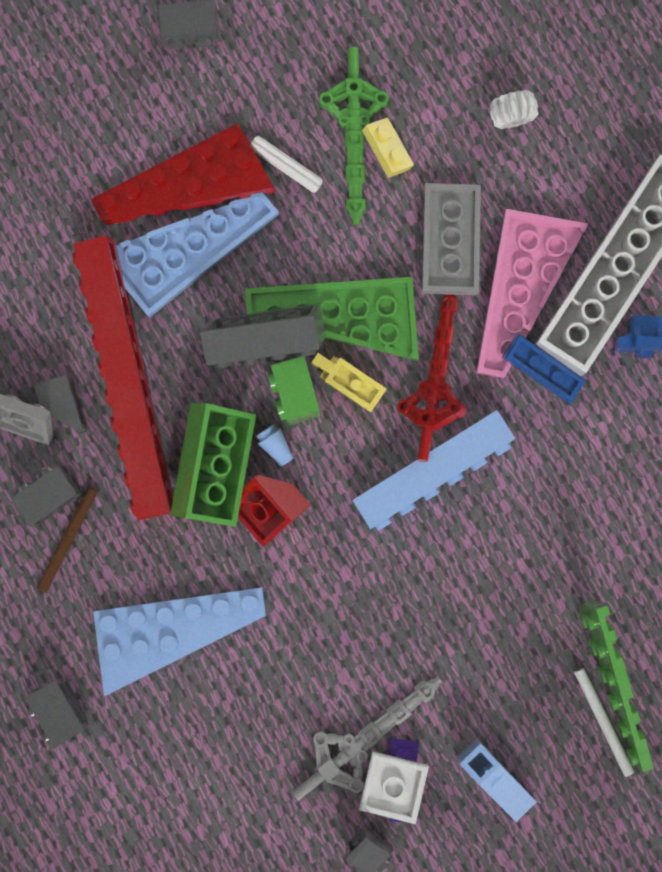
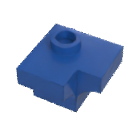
[613,315,662,358]

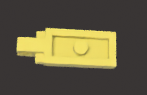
[311,353,386,413]

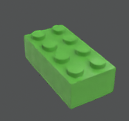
[170,403,256,527]

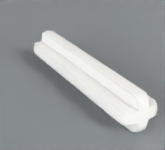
[250,136,323,193]

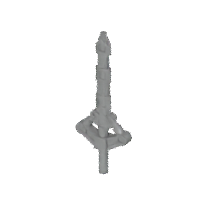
[292,676,442,801]

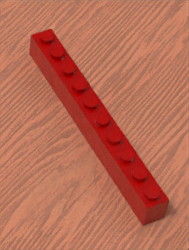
[72,235,174,521]

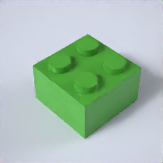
[268,356,321,425]

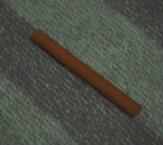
[37,487,98,593]

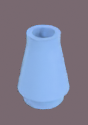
[256,424,294,467]

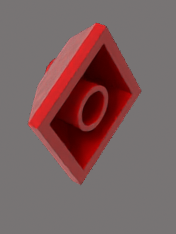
[238,475,311,547]

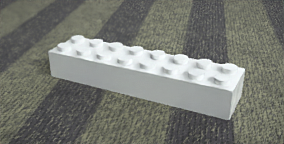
[535,154,662,376]

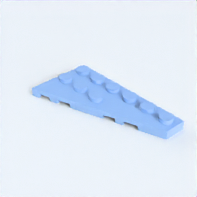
[115,192,279,318]
[93,587,266,696]

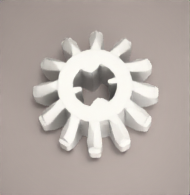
[490,90,538,129]

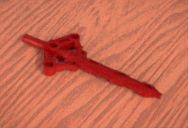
[397,294,466,462]

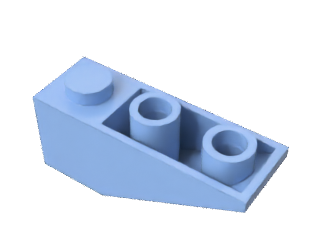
[457,738,536,822]

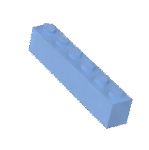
[352,410,515,531]

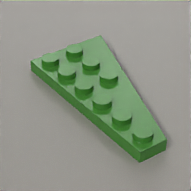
[578,601,654,772]

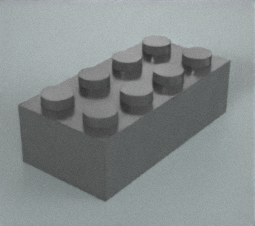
[200,303,326,368]

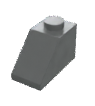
[32,375,87,432]
[345,825,391,872]

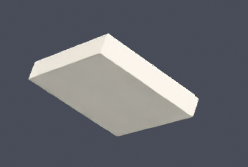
[359,751,429,824]

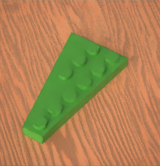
[245,277,419,361]

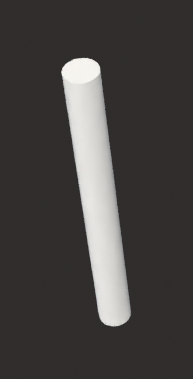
[574,667,635,777]

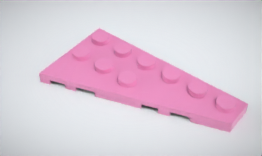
[476,209,588,378]

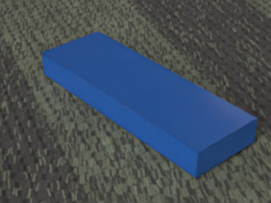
[501,334,586,404]

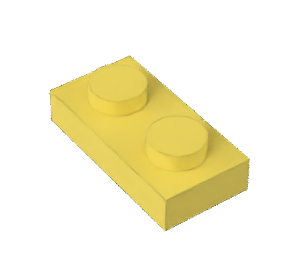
[362,118,414,178]

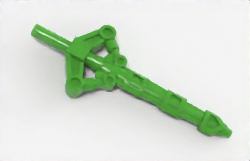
[319,47,389,226]

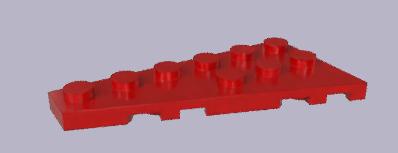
[91,123,276,226]

